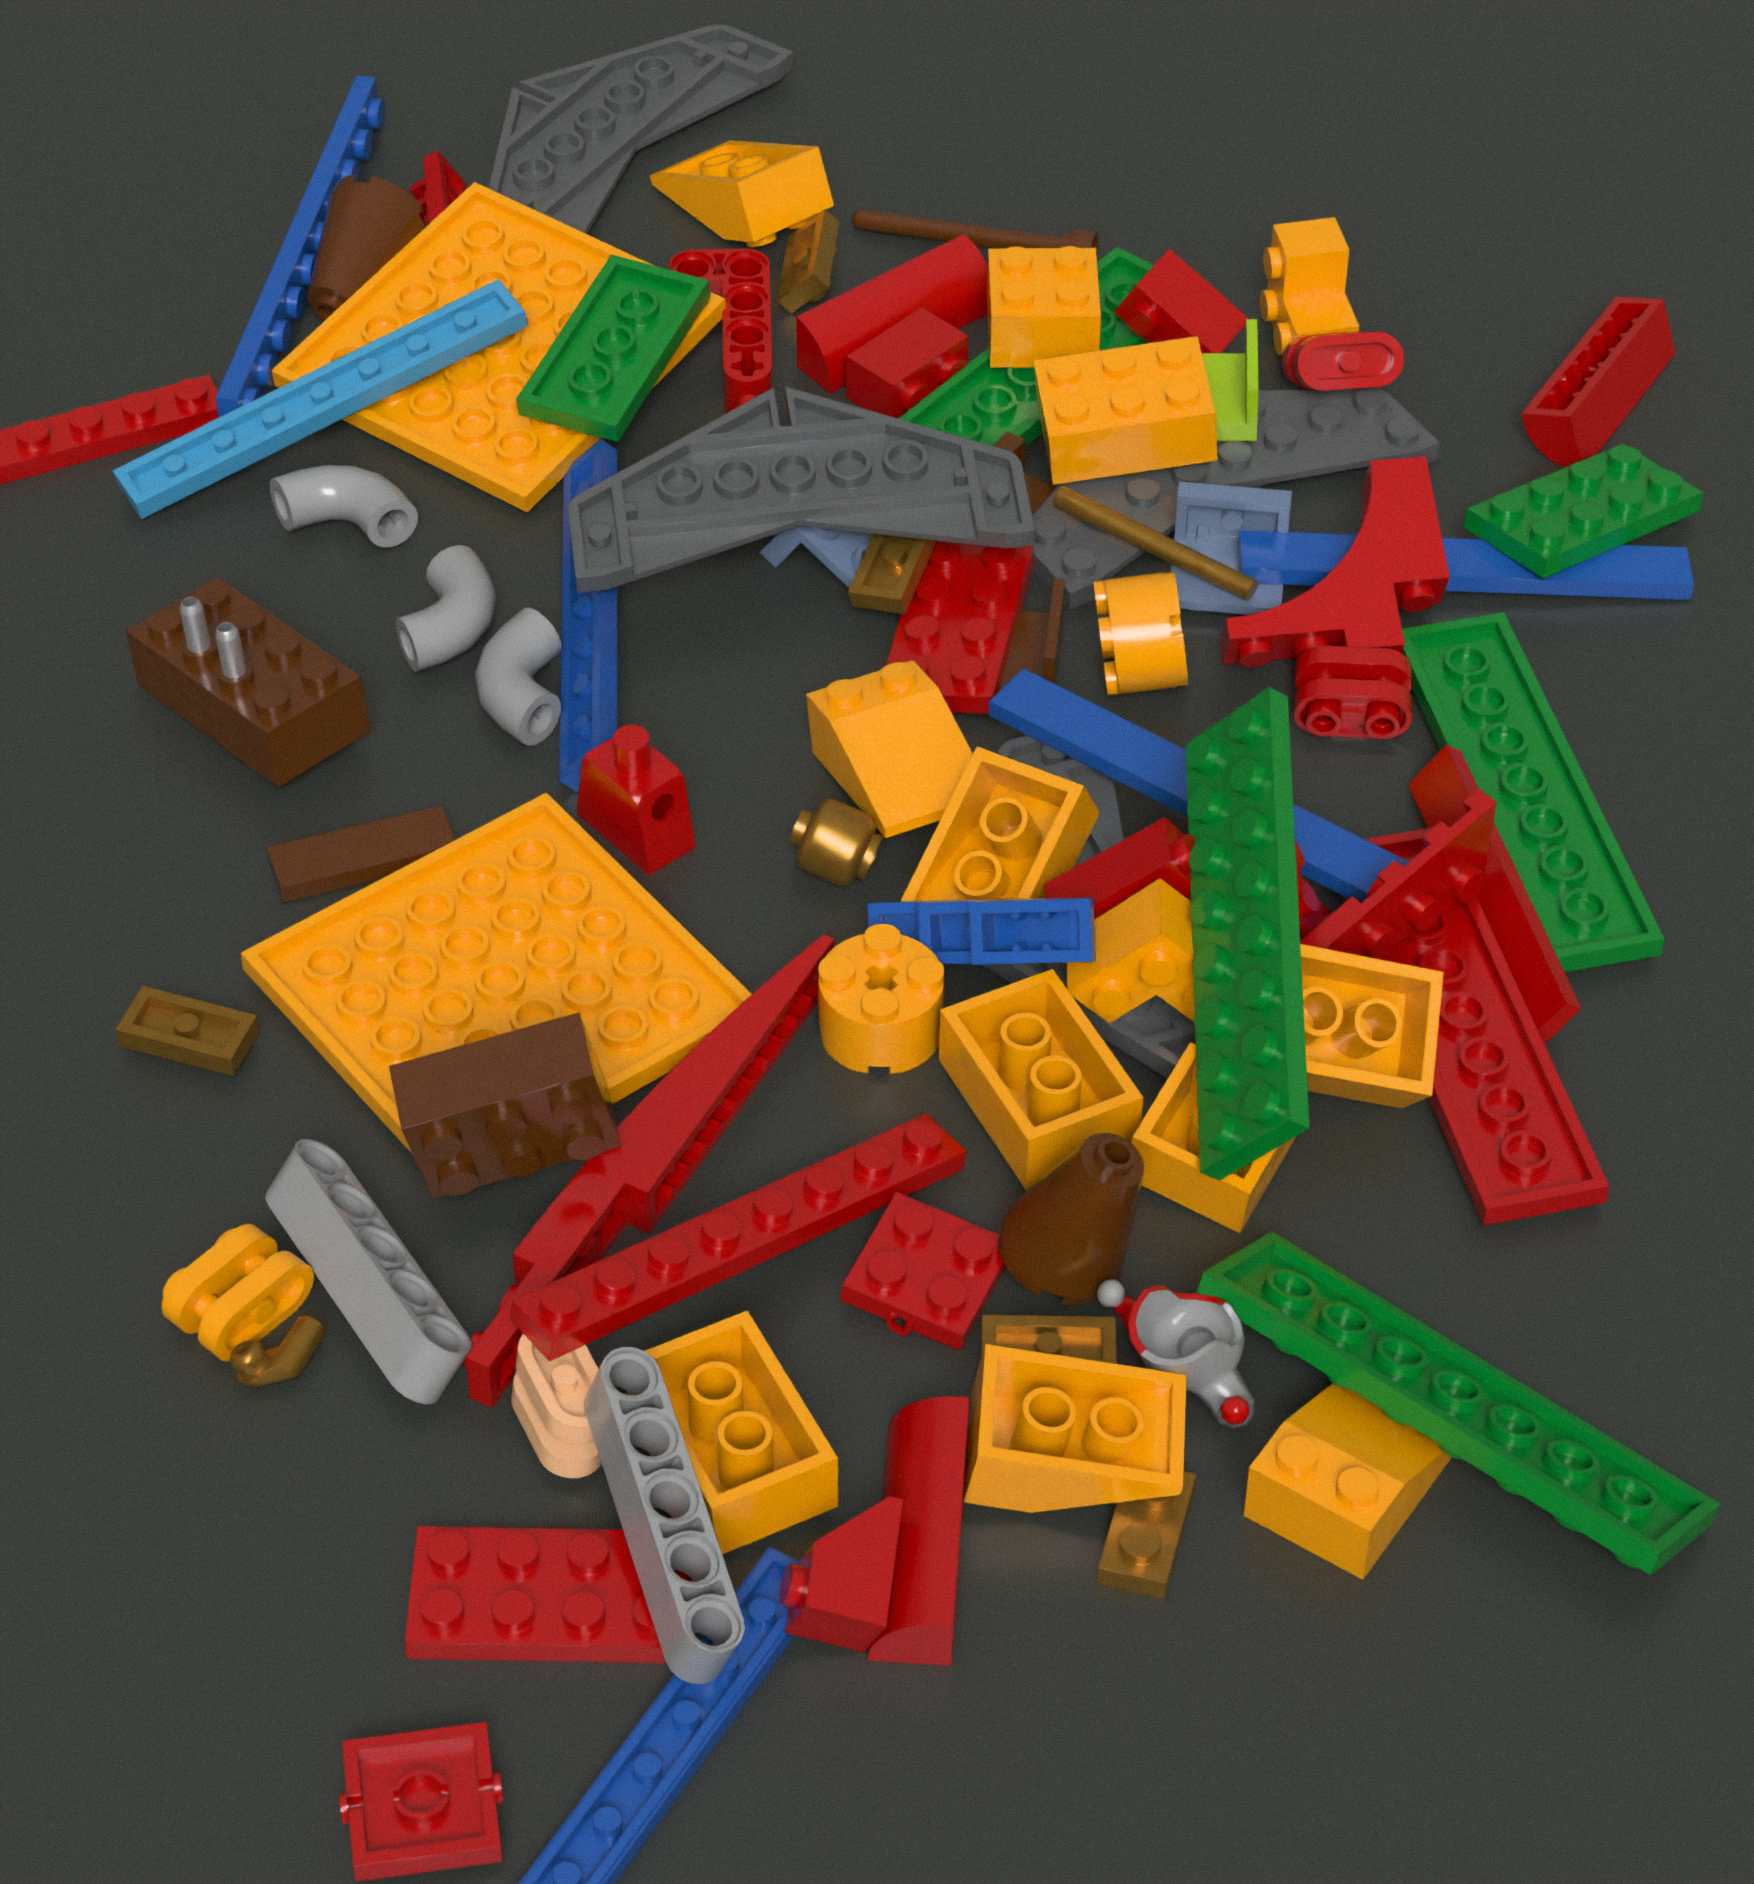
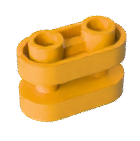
[162,1224,314,1361]

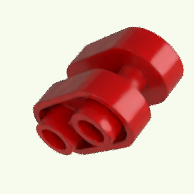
[1282,331,1404,391]
[1294,646,1412,739]

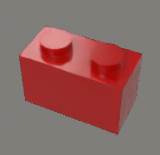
[1114,248,1249,353]
[846,307,968,419]

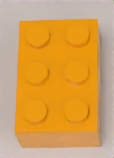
[1033,336,1218,485]
[1300,944,1444,1109]
[939,969,1143,1190]
[626,1310,838,1555]

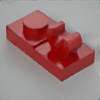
[409,150,467,225]

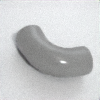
[270,465,418,548]
[396,545,497,672]
[475,608,562,746]

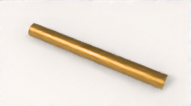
[1053,486,1258,601]

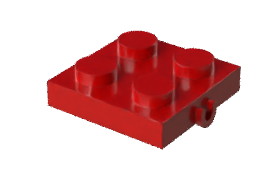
[840,1192,1006,1351]
[339,1722,503,1882]

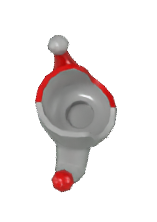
[1097,1279,1255,1429]

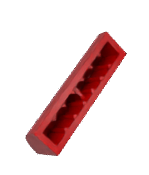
[796,234,988,394]
[1521,296,1675,467]
[867,1396,969,1666]

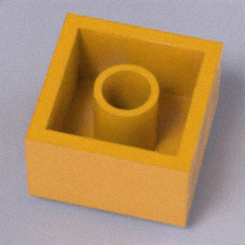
[987,246,1101,368]
[1131,1042,1296,1233]

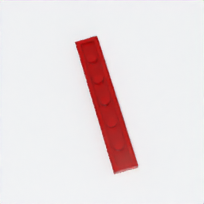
[1408,745,1581,1044]

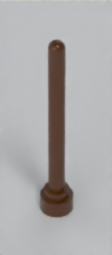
[852,209,1099,257]

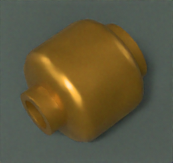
[789,798,883,887]

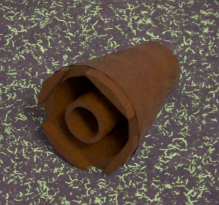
[307,175,430,321]
[998,1133,1144,1306]

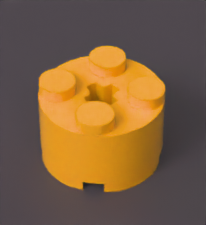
[1093,572,1188,696]
[818,924,944,1074]

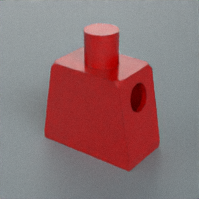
[577,725,695,876]

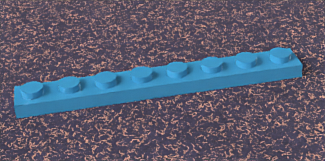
[112,279,528,519]

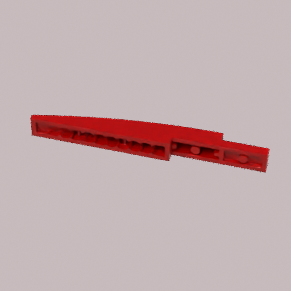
[463,934,835,1408]

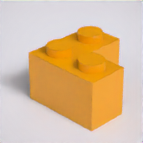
[1259,217,1359,355]
[1067,878,1195,1024]

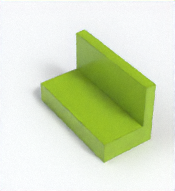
[1202,319,1259,441]

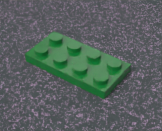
[516,254,711,442]
[1464,444,1704,579]

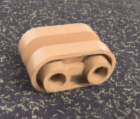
[511,1334,602,1478]

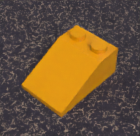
[649,140,834,247]
[806,660,973,838]
[901,747,1100,901]
[964,1344,1186,1513]
[1244,1383,1452,1580]

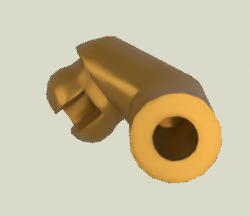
[230,1316,326,1388]

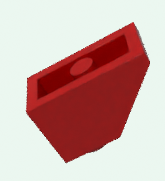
[779,1496,903,1653]

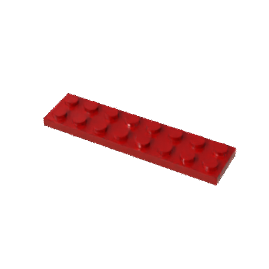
[1341,827,1610,1226]

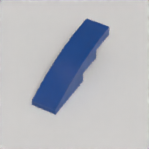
[867,898,1096,965]

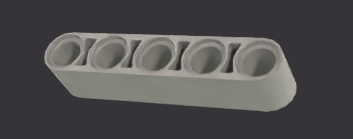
[265,1139,472,1405]
[584,1347,745,1684]

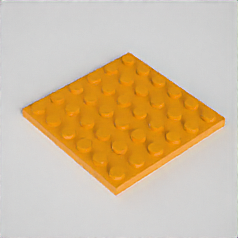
[271,182,726,513]
[241,792,752,1196]

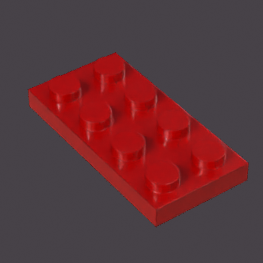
[886,541,1035,714]
[405,1526,693,1663]

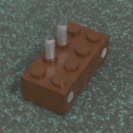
[126,577,371,788]

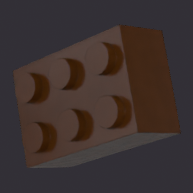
[389,1012,621,1200]

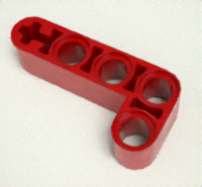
[669,249,772,413]

